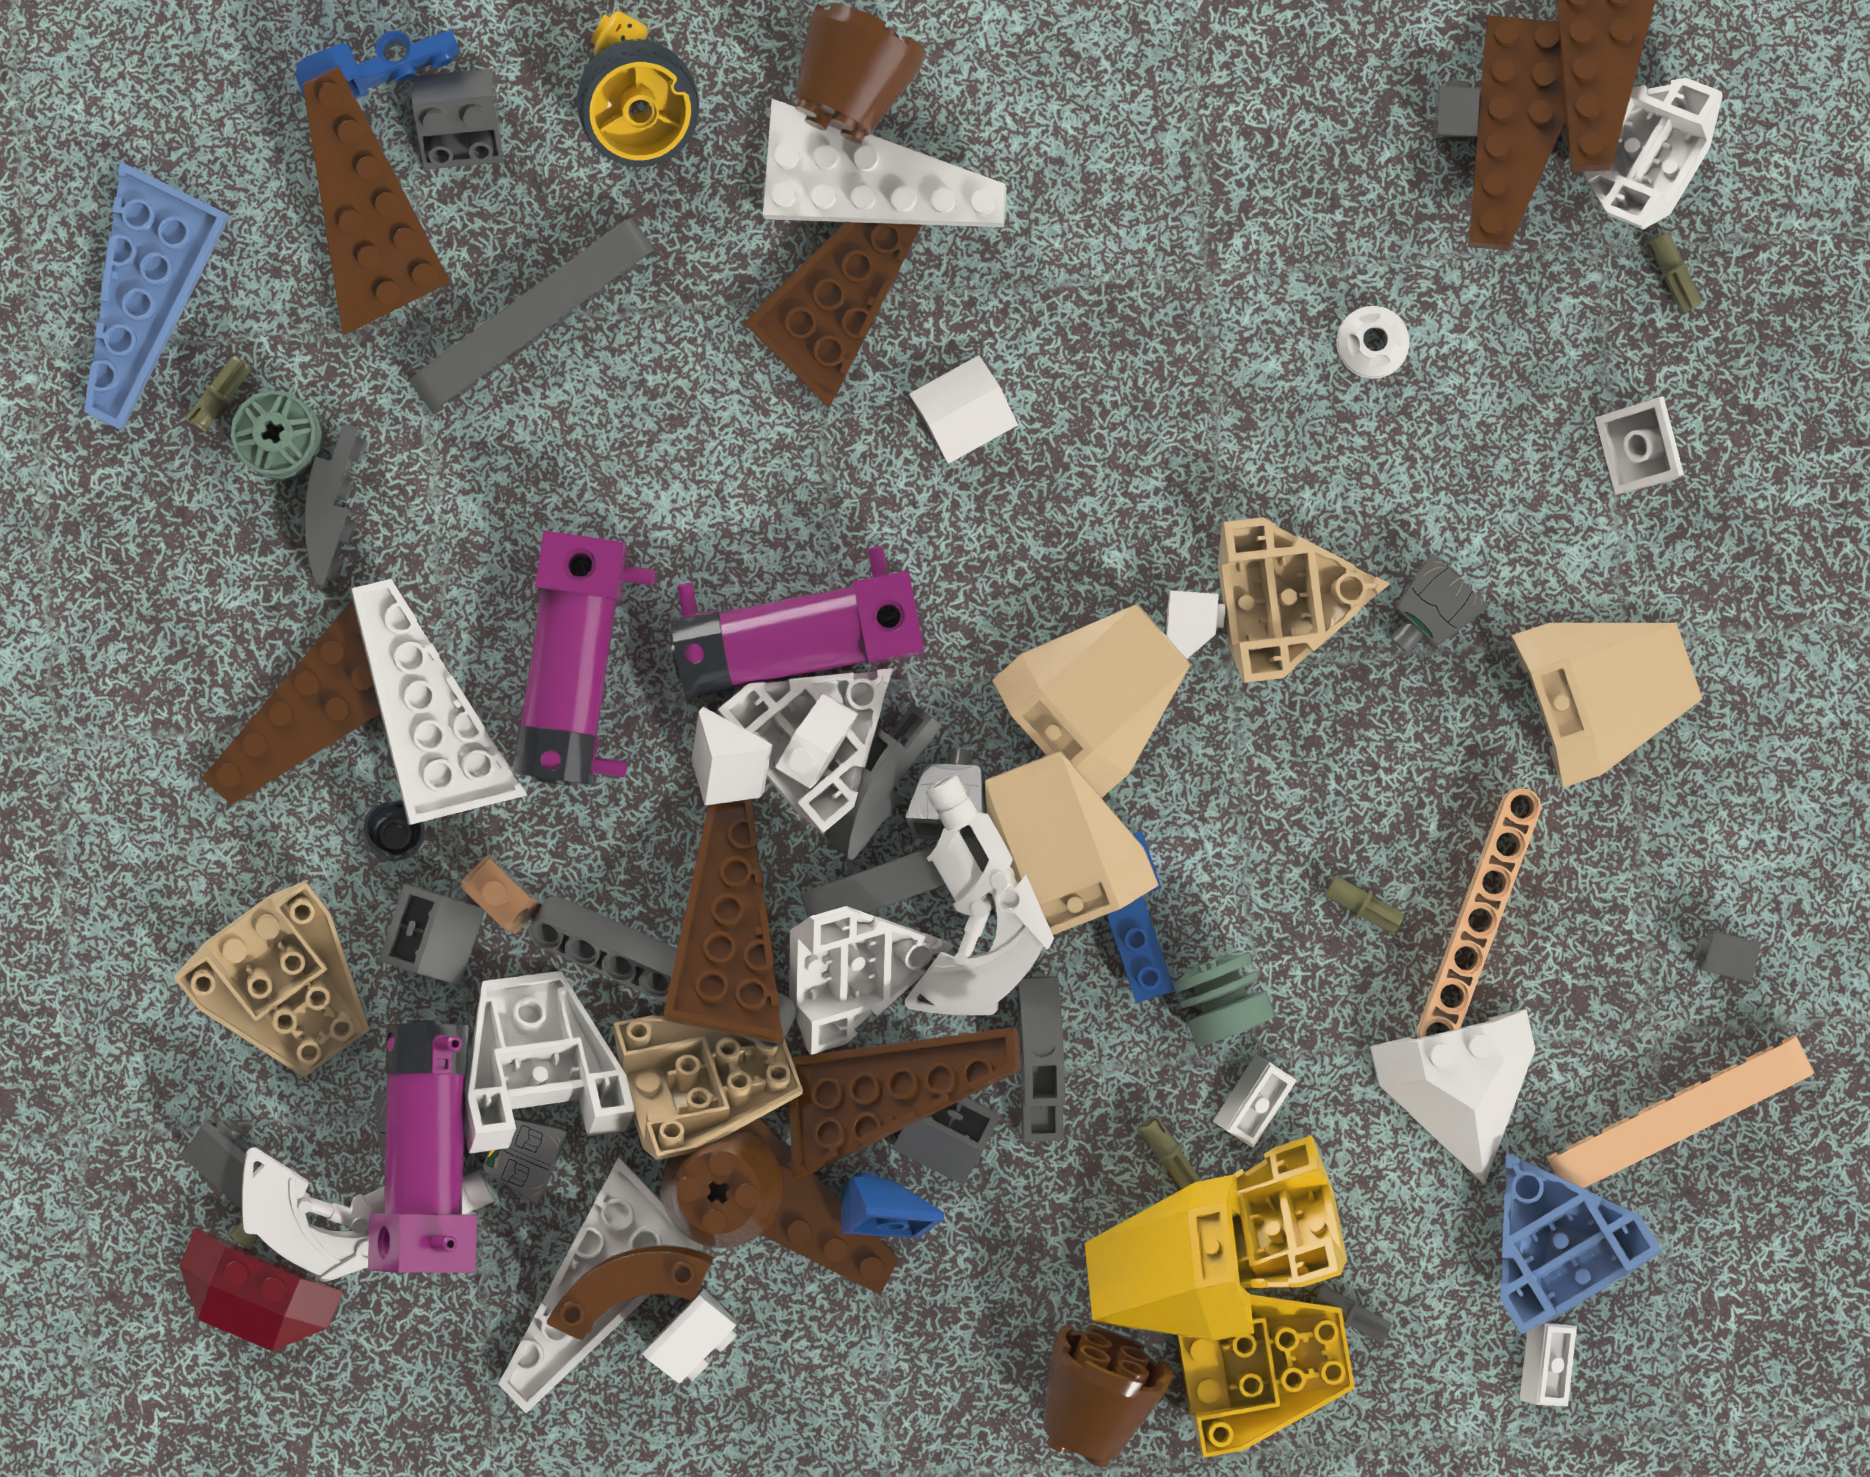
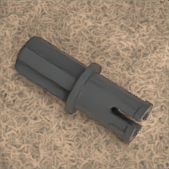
[1313,1284,1391,1342]

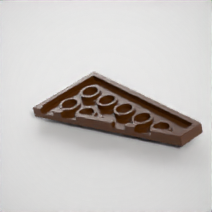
[1555,0,1655,172]
[1468,15,1565,251]
[302,65,450,336]
[744,222,922,409]
[201,599,450,805]
[663,799,784,1045]
[789,1028,1021,1180]
[707,1118,899,1295]

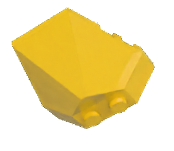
[1232,1135,1347,1288]

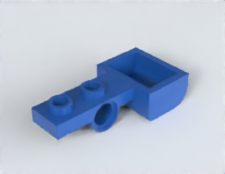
[296,29,461,99]
[1106,831,1174,1004]

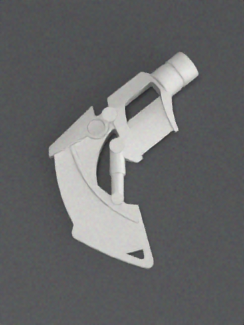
[905,774,1054,1015]
[242,1148,495,1282]

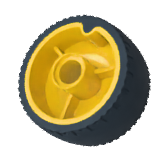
[577,39,699,167]

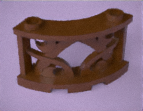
[547,1244,715,1340]

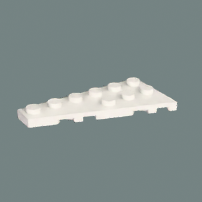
[763,99,1007,227]
[350,579,527,825]
[498,1156,702,1413]

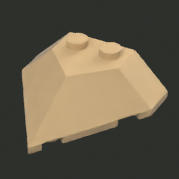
[1218,517,1390,683]

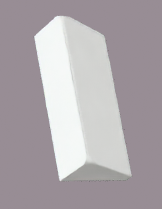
[1213,1054,1297,1147]
[1520,1322,1577,1406]

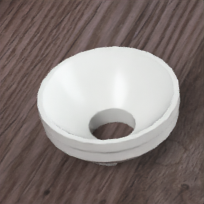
[1336,306,1409,379]

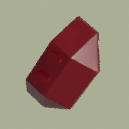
[179,1228,344,1351]

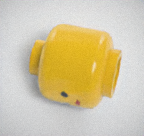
[590,11,649,56]

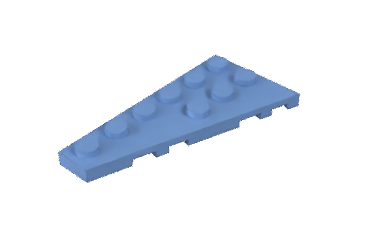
[84,161,230,431]

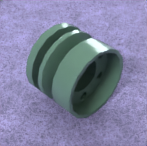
[231,390,325,481]
[1171,952,1276,1047]

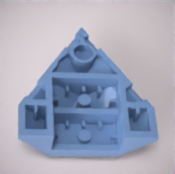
[1500,1152,1662,1335]

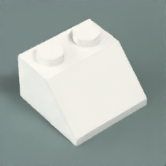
[642,1288,738,1384]

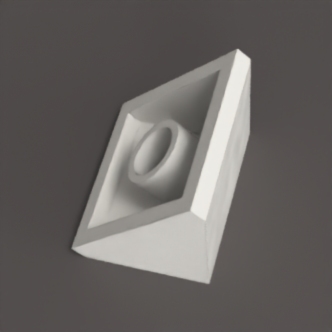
[909,355,1018,464]
[1595,397,1684,495]
[691,707,772,805]

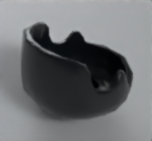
[362,800,425,862]

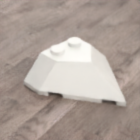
[1560,78,1723,229]
[717,668,893,834]
[789,906,954,1055]
[1370,1009,1535,1185]

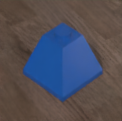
[841,1172,944,1238]

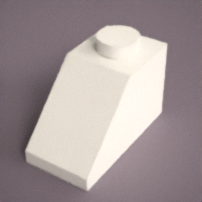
[1166,590,1225,659]
[775,693,858,788]

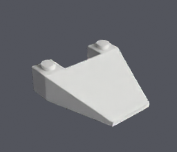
[464,971,635,1154]

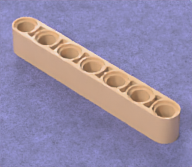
[1416,788,1541,1039]
[1547,1036,1814,1188]

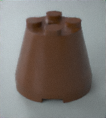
[795,3,927,144]
[661,1128,783,1248]
[1043,1325,1173,1467]

